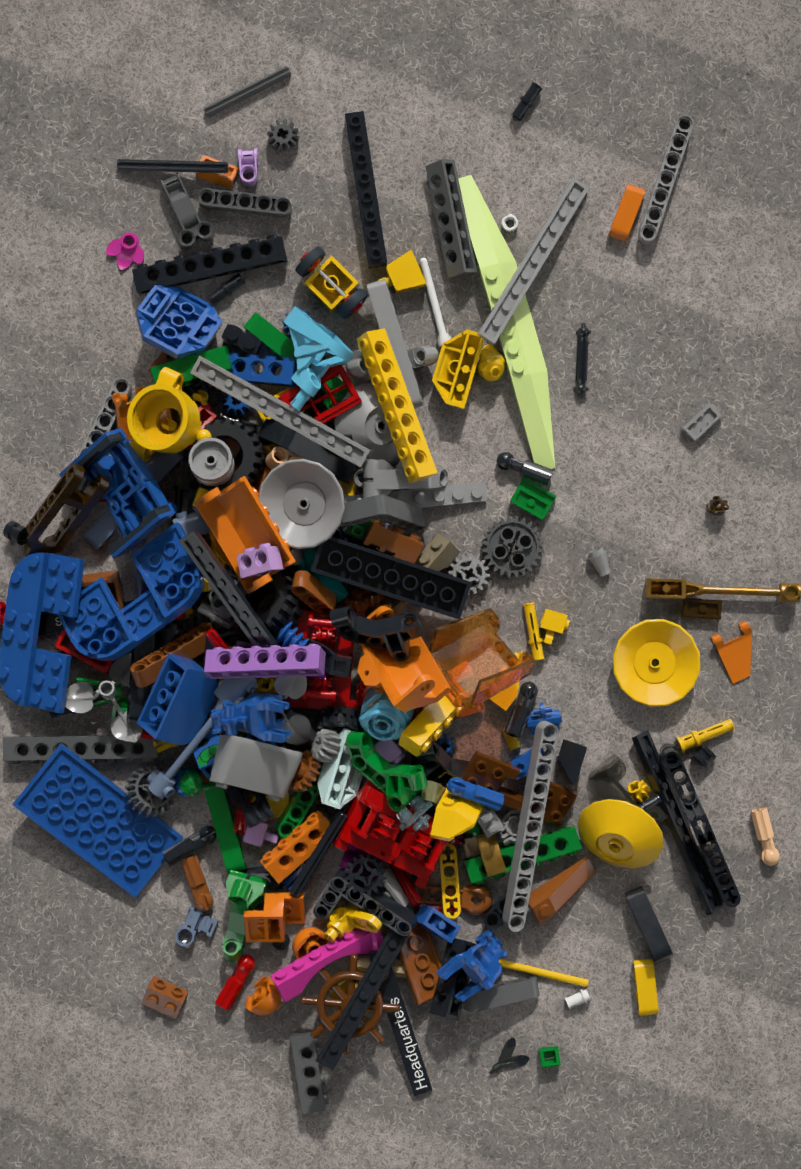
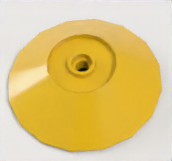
[613,619,700,707]
[578,799,664,869]

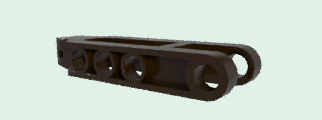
[24,463,110,557]

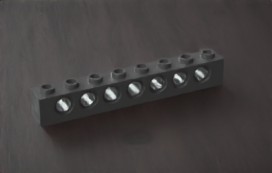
[3,735,160,764]

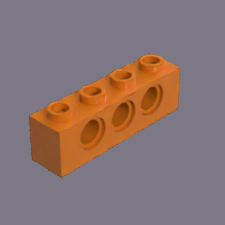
[260,810,330,884]

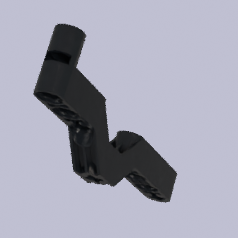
[660,743,741,907]

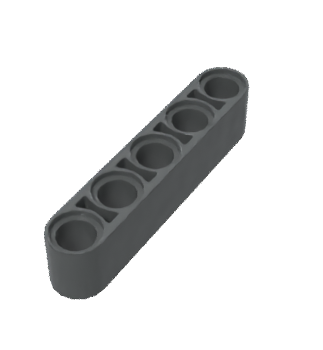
[198,188,292,218]

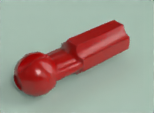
[215,954,255,1010]

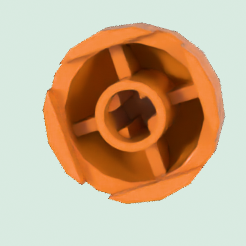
[292,927,329,960]
[245,976,282,1016]

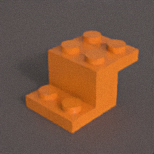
[244,892,305,942]

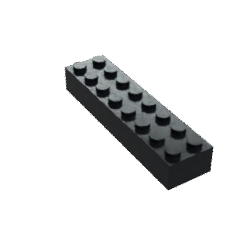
[310,537,472,620]

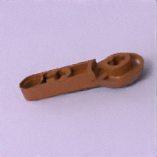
[414,884,492,916]

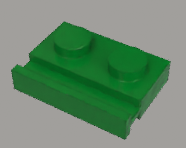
[509,477,557,521]

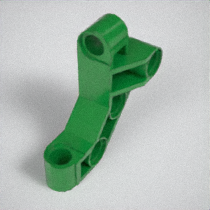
[346,732,428,812]
[222,870,269,962]

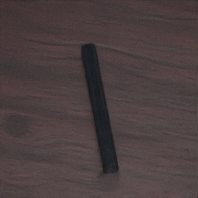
[289,811,348,897]

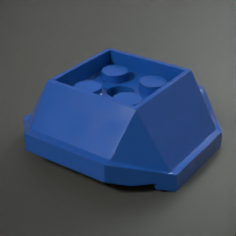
[136,285,223,359]

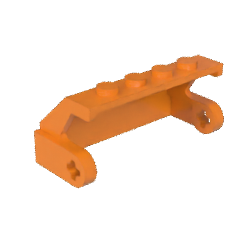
[194,476,296,594]
[357,605,452,713]

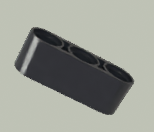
[483,882,522,930]

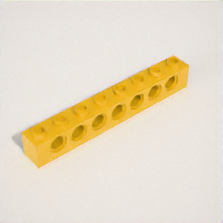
[357,328,438,484]

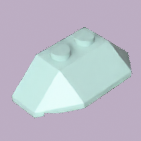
[317,728,363,809]

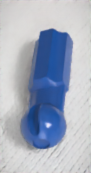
[447,777,504,811]

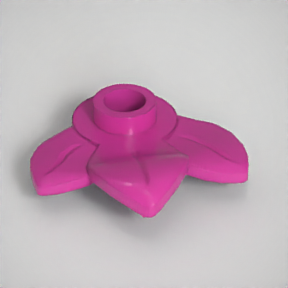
[106,232,144,270]

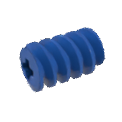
[276,621,309,662]

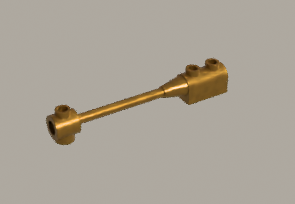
[644,578,801,603]

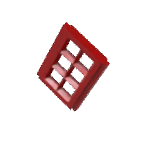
[280,364,362,424]

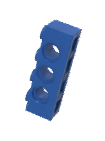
[229,353,298,387]

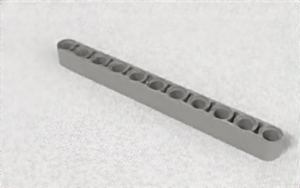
[502,721,559,932]

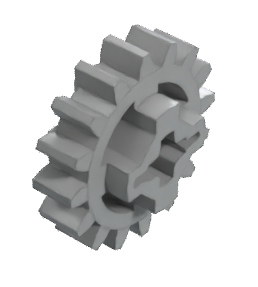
[448,553,490,595]

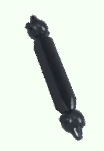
[573,323,591,399]

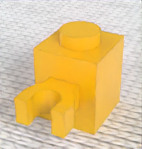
[539,609,570,644]

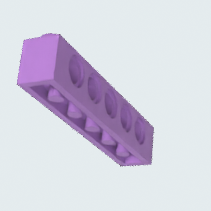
[204,644,326,679]

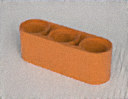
[608,184,645,242]

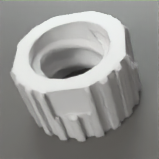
[501,214,518,233]

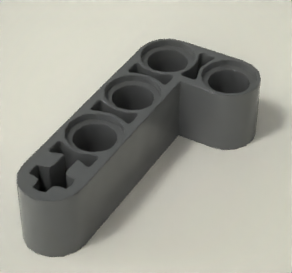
[462,976,540,1012]

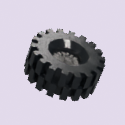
[316,705,364,735]

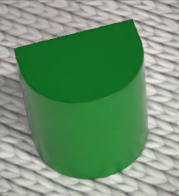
[539,1046,561,1068]

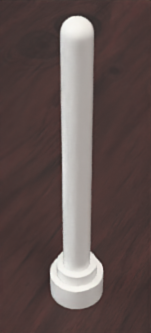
[420,258,452,348]

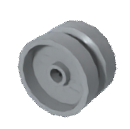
[189,438,235,487]

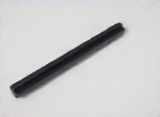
[117,159,229,173]

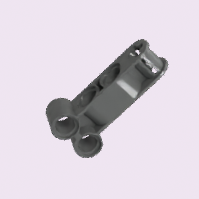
[160,172,215,250]

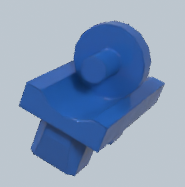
[526,702,562,735]

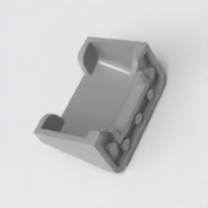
[210,735,303,802]

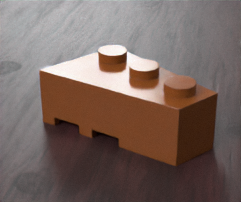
[362,520,424,564]

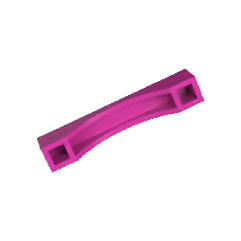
[270,928,384,1002]

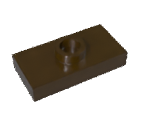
[682,598,722,620]

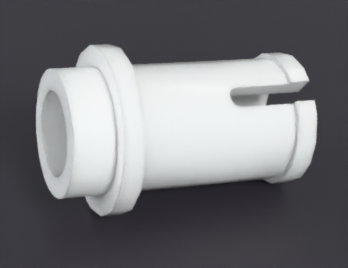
[565,989,591,1009]

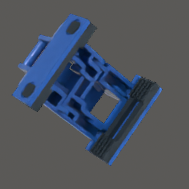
[59,428,177,558]

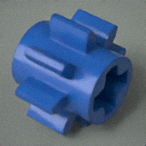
[436,733,456,755]

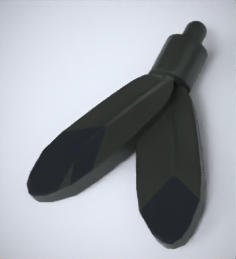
[490,1038,530,1074]

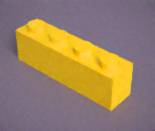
[398,690,464,757]

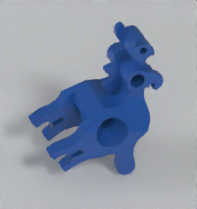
[211,692,291,743]
[436,929,508,1002]

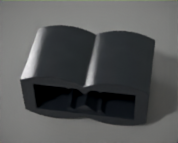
[221,324,263,356]

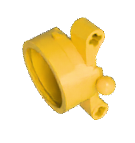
[127,367,212,462]

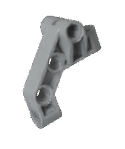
[346,346,439,388]
[354,459,448,498]

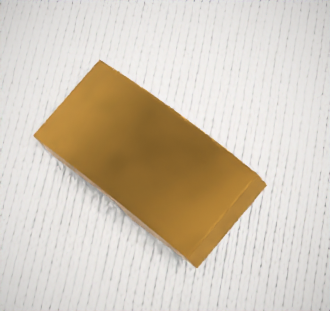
[476,834,506,877]

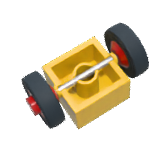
[295,246,368,319]

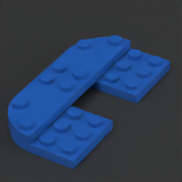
[57,522,205,661]
[0,553,85,713]

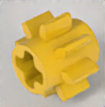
[625,780,651,804]

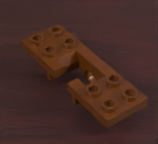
[461,751,577,826]

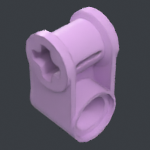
[238,148,258,187]

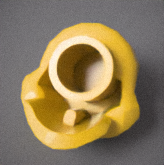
[477,344,506,382]

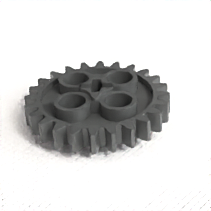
[482,516,544,578]

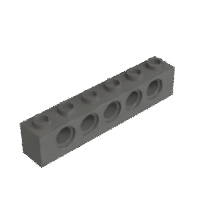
[425,159,477,278]

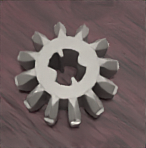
[311,729,341,763]

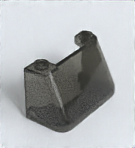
[588,753,667,824]

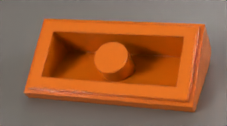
[196,155,239,189]

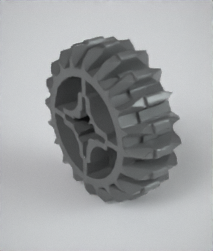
[124,765,177,817]

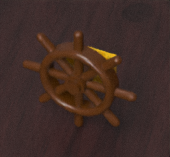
[300,954,400,1055]

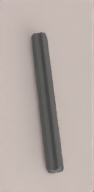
[204,66,291,117]

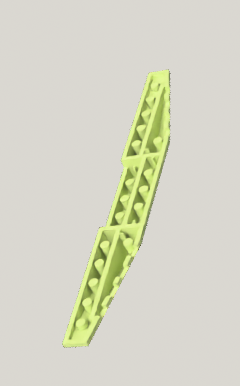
[459,175,555,469]

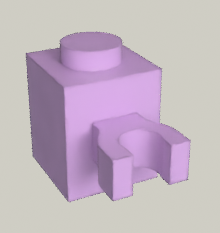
[243,821,279,847]

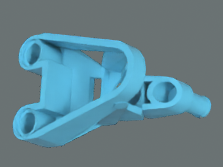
[283,306,354,411]

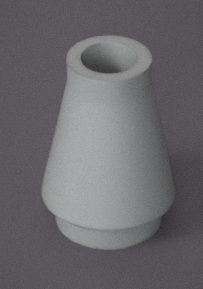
[588,547,611,577]

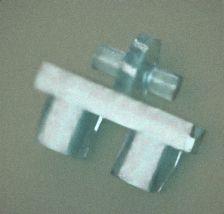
[396,796,433,831]

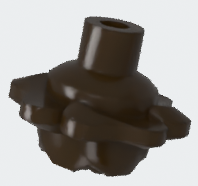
[706,496,729,516]

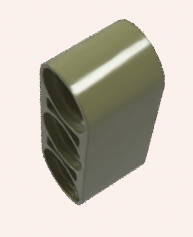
[419,780,446,810]

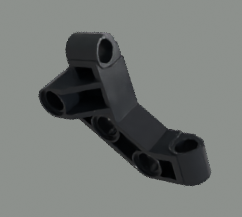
[330,606,424,662]
[411,741,470,783]

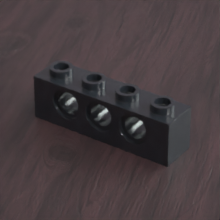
[429,938,477,1021]

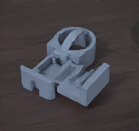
[175,906,219,947]

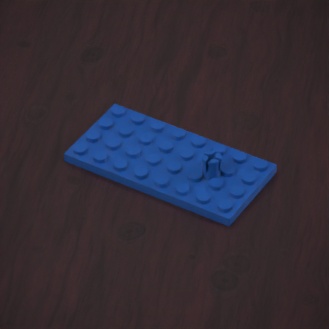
[12,743,183,897]

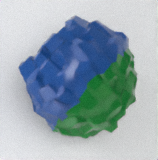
[174,767,203,798]

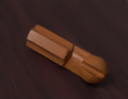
[181,854,214,912]

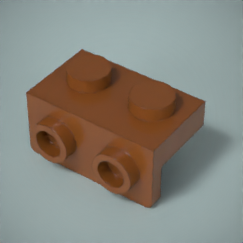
[141,976,188,1019]

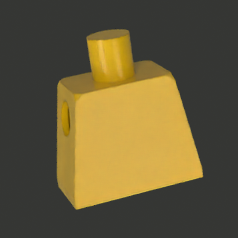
[378,250,426,294]

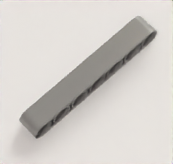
[638,115,694,244]
[367,279,424,409]
[76,378,132,492]

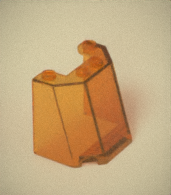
[429,608,536,709]

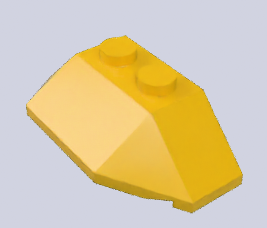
[432,329,484,409]
[430,788,484,841]

